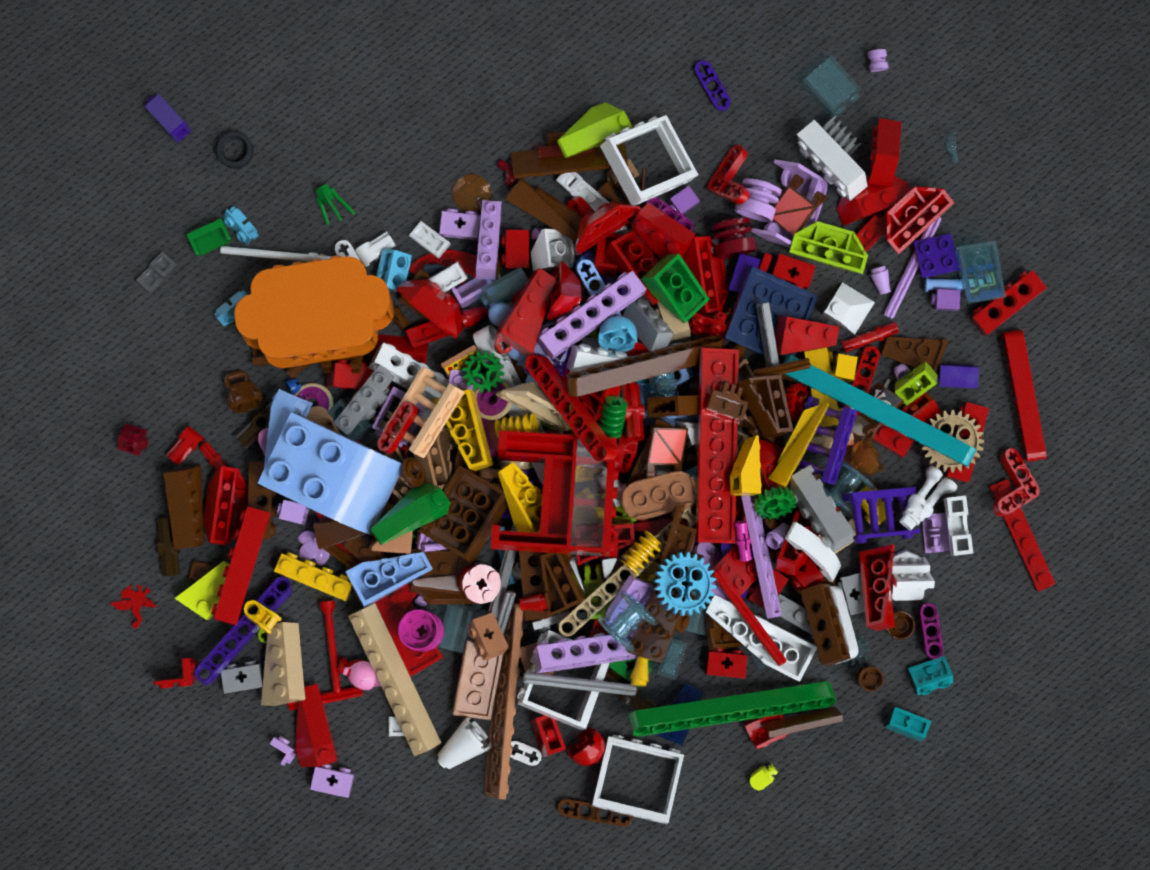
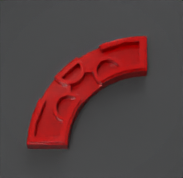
[409,250,477,278]

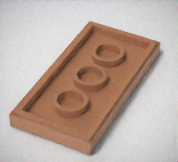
[452,639,503,720]

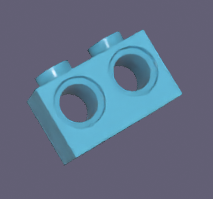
[377,249,412,292]

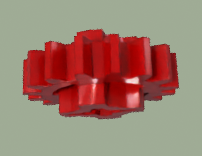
[785,383,810,425]

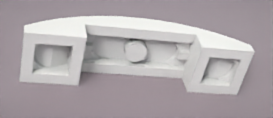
[556,172,610,212]
[785,522,841,582]

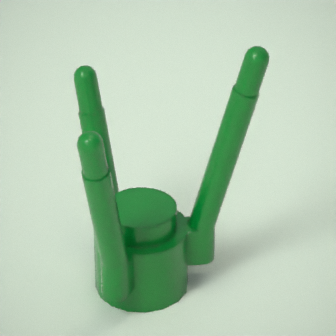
[315,184,355,225]

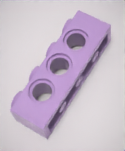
[476,200,502,280]

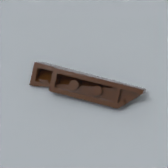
[505,178,583,242]
[313,500,395,550]
[410,570,506,604]

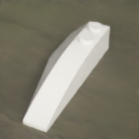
[706,595,817,682]

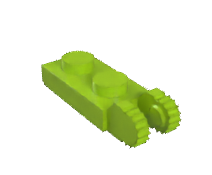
[584,564,607,619]

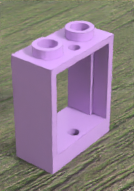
[372,387,427,447]

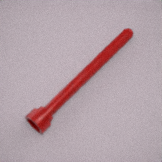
[319,601,341,694]

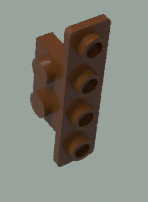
[655,504,698,579]

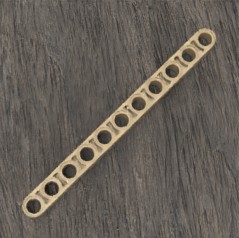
[559,499,697,637]

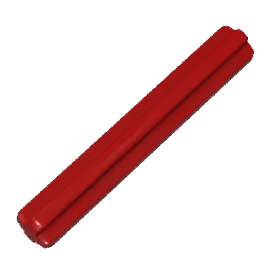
[287,686,363,711]

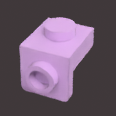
[270,736,296,766]

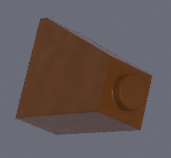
[647,395,699,417]

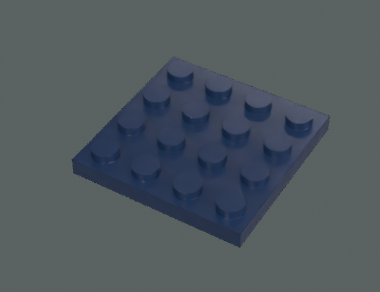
[722,266,818,364]

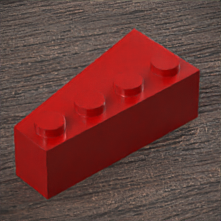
[495,268,556,357]
[776,507,839,576]

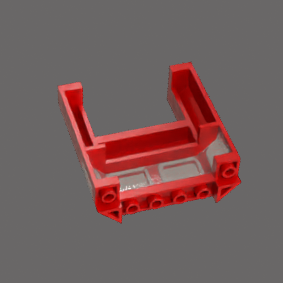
[491,430,624,557]

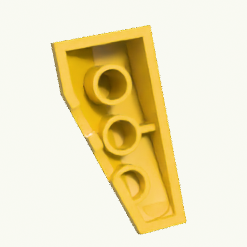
[498,462,543,533]

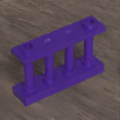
[794,396,858,485]
[842,487,921,544]

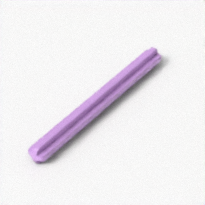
[884,217,941,319]

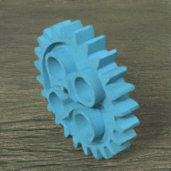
[653,552,717,616]

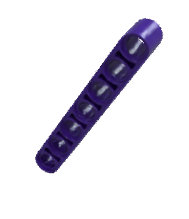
[195,577,292,685]

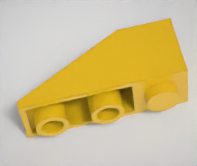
[730,436,762,496]

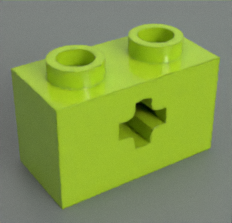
[895,361,938,406]

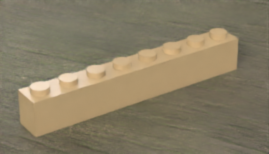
[348,603,441,756]

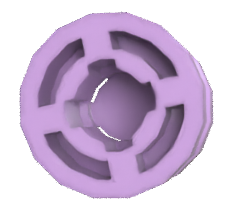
[867,49,889,72]

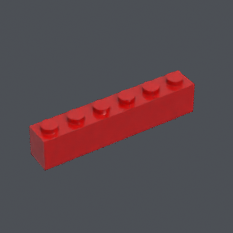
[211,507,270,626]

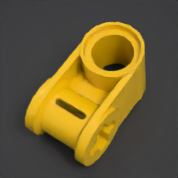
[244,600,281,635]

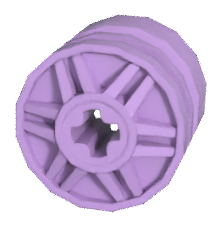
[734,178,782,222]

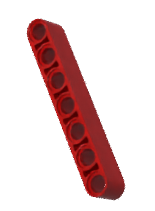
[1002,329,1046,462]
[525,355,616,461]

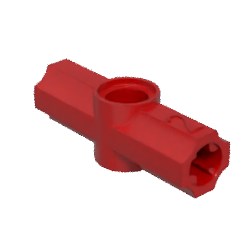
[621,382,645,442]

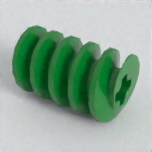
[599,396,628,438]

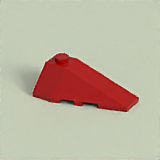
[605,230,660,305]

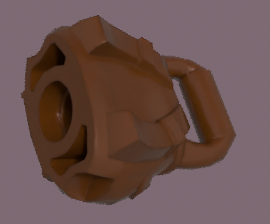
[224,370,263,414]

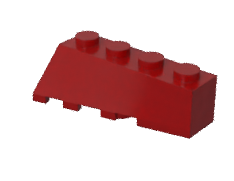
[859,544,895,631]

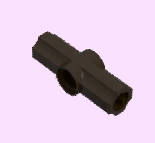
[236,402,273,449]
[157,518,180,577]
[603,668,656,710]

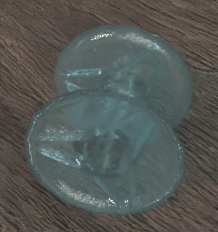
[823,461,875,517]
[597,591,658,651]

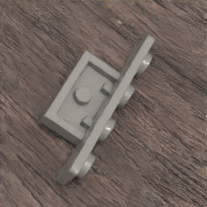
[334,365,394,435]

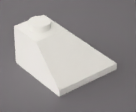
[531,229,575,271]
[822,282,875,334]

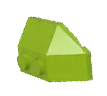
[789,221,868,274]

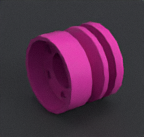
[398,610,444,651]

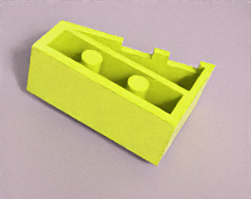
[175,561,230,620]

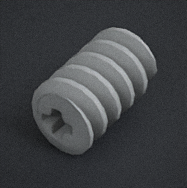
[823,115,862,155]

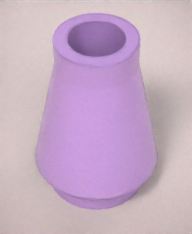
[870,265,891,295]
[766,523,790,549]

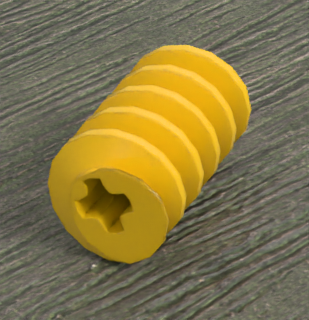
[495,413,539,438]
[620,531,662,575]

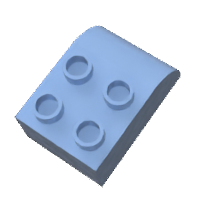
[258,412,402,535]

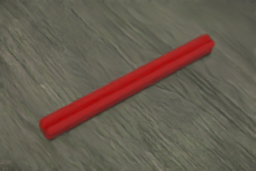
[712,569,787,666]

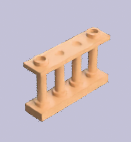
[382,366,464,458]

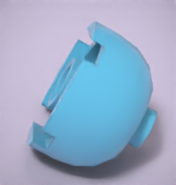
[598,316,637,352]

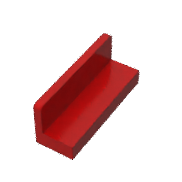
[369,334,429,365]

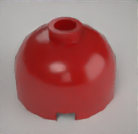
[567,728,606,766]

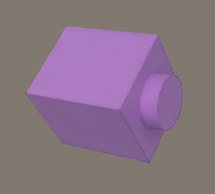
[669,186,700,215]
[931,289,961,311]

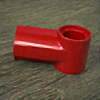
[167,426,204,466]

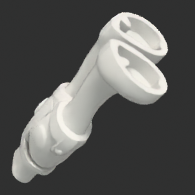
[899,466,957,531]

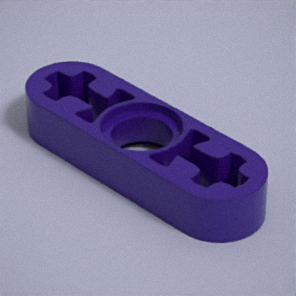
[695,60,731,111]

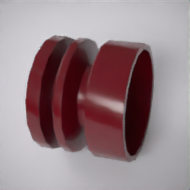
[711,217,757,259]

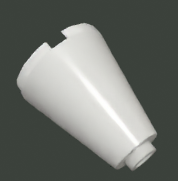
[437,717,492,769]

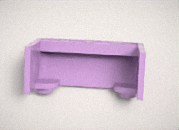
[751,159,828,248]

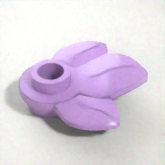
[298,530,330,566]

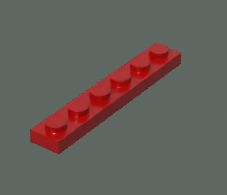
[990,479,1056,592]

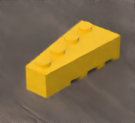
[433,389,493,471]

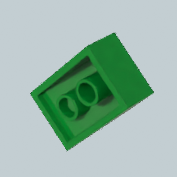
[641,253,710,323]

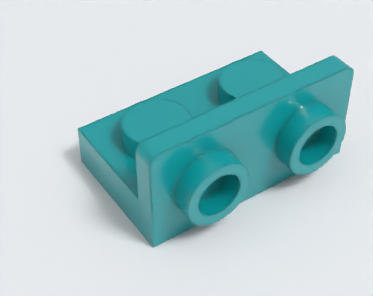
[908,656,953,695]

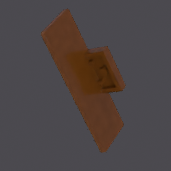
[511,131,628,178]
[627,552,705,663]

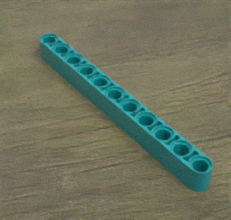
[783,354,977,467]

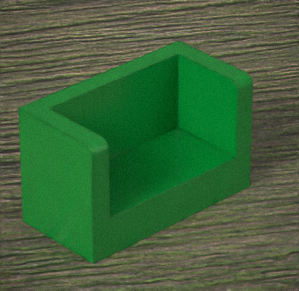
[186,218,233,257]

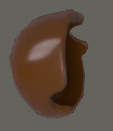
[887,610,915,640]

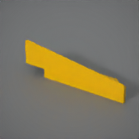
[768,402,829,488]

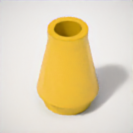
[630,657,649,687]

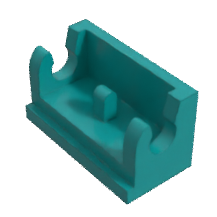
[885,707,931,742]

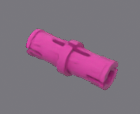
[734,520,752,561]

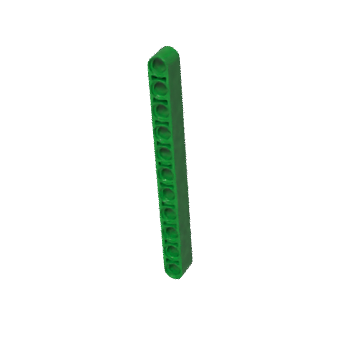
[628,682,836,737]

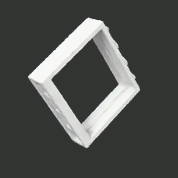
[600,115,698,206]
[517,630,609,730]
[592,735,684,824]

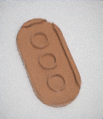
[621,471,697,520]

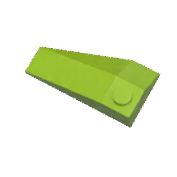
[557,102,633,158]

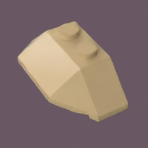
[496,382,569,432]

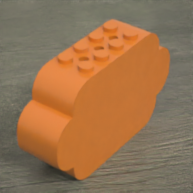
[234,256,394,368]

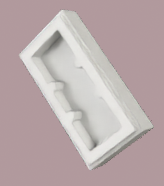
[409,221,451,259]
[428,261,468,292]

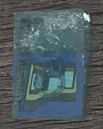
[955,241,1006,304]

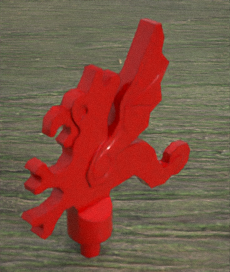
[110,584,156,629]

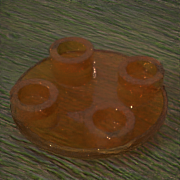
[453,174,491,212]

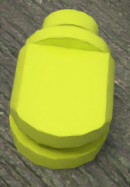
[750,764,778,791]

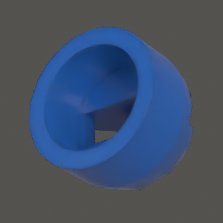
[285,379,302,395]

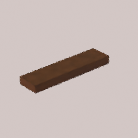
[763,707,843,738]

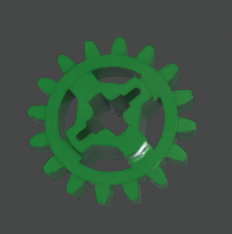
[463,351,505,393]
[754,486,797,520]

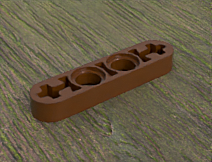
[558,799,632,826]

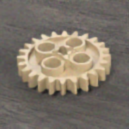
[922,410,984,473]

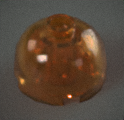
[849,437,885,475]

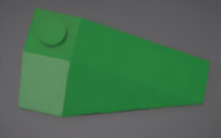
[371,482,450,546]

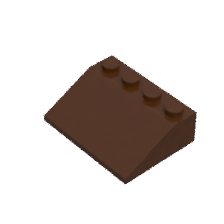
[419,465,508,564]

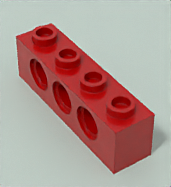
[971,270,1047,336]
[943,402,989,483]

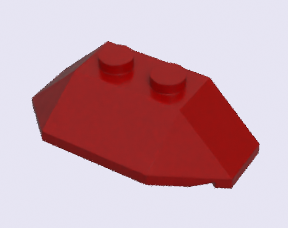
[836,175,910,226]
[886,186,954,254]
[575,201,641,256]
[684,236,729,313]
[546,261,582,321]
[396,280,463,339]
[759,439,794,494]
[203,466,248,545]

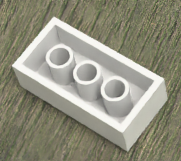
[797,120,867,201]

